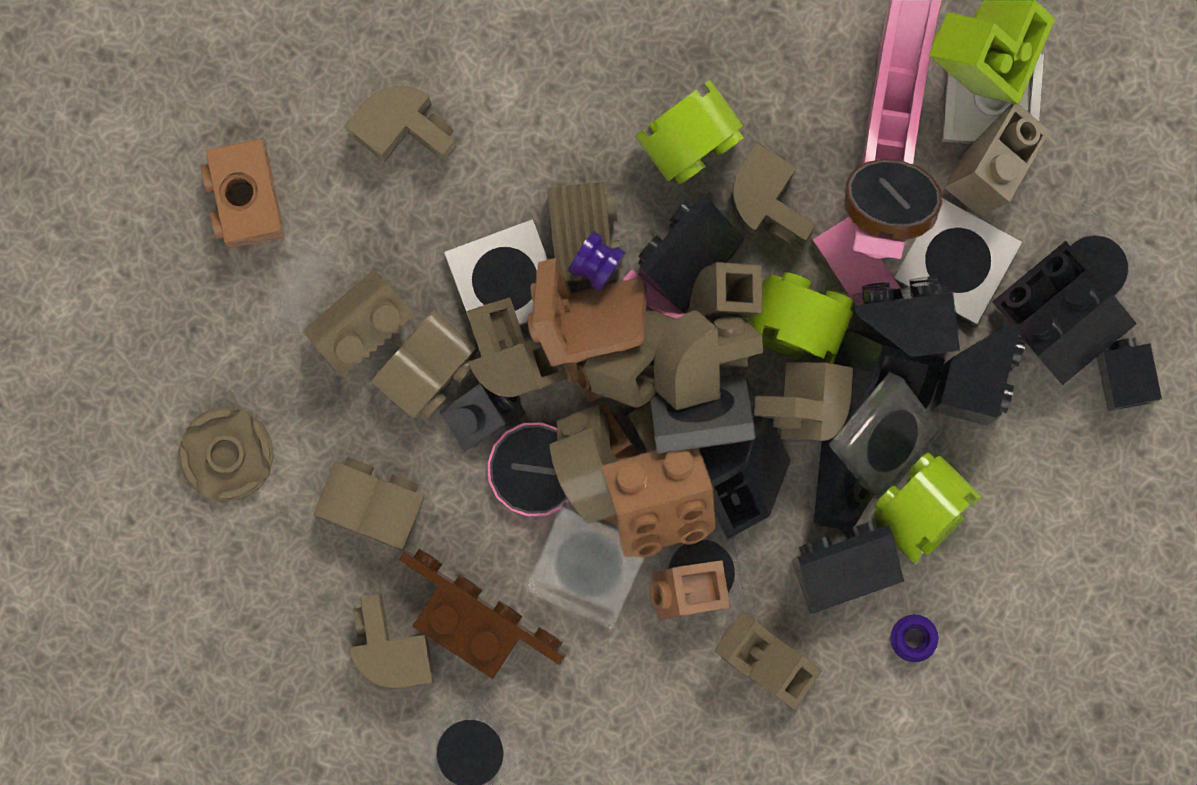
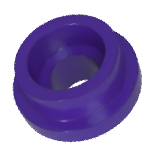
[890,614,939,662]

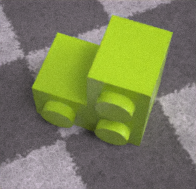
[929,0,1055,105]

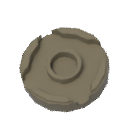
[178,407,274,502]

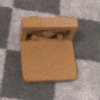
[528,258,647,367]
[601,448,715,558]

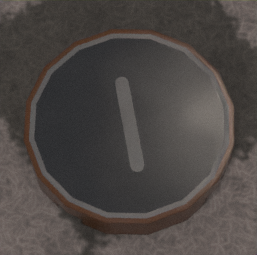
[844,159,942,240]

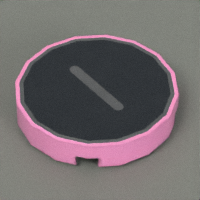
[487,422,569,517]

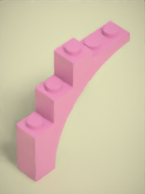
[853,0,941,259]

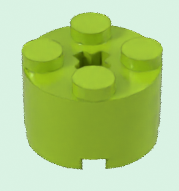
[634,79,744,185]
[747,272,853,364]
[873,452,982,565]

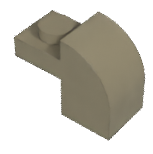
[345,86,456,162]
[732,142,816,247]
[689,262,762,369]
[467,298,568,397]
[654,310,763,410]
[754,362,853,441]
[550,404,618,525]
[349,594,435,688]
[714,612,822,710]

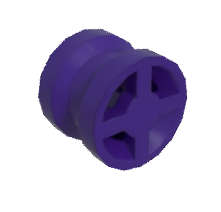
[568,231,626,292]

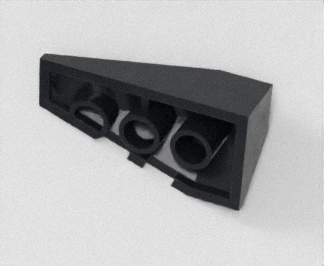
[814,328,945,530]

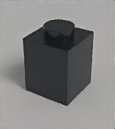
[1097,338,1162,412]

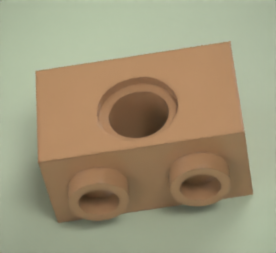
[201,139,285,248]

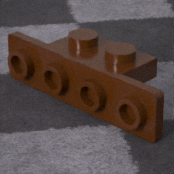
[399,549,566,679]

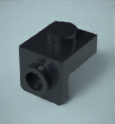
[439,383,525,452]

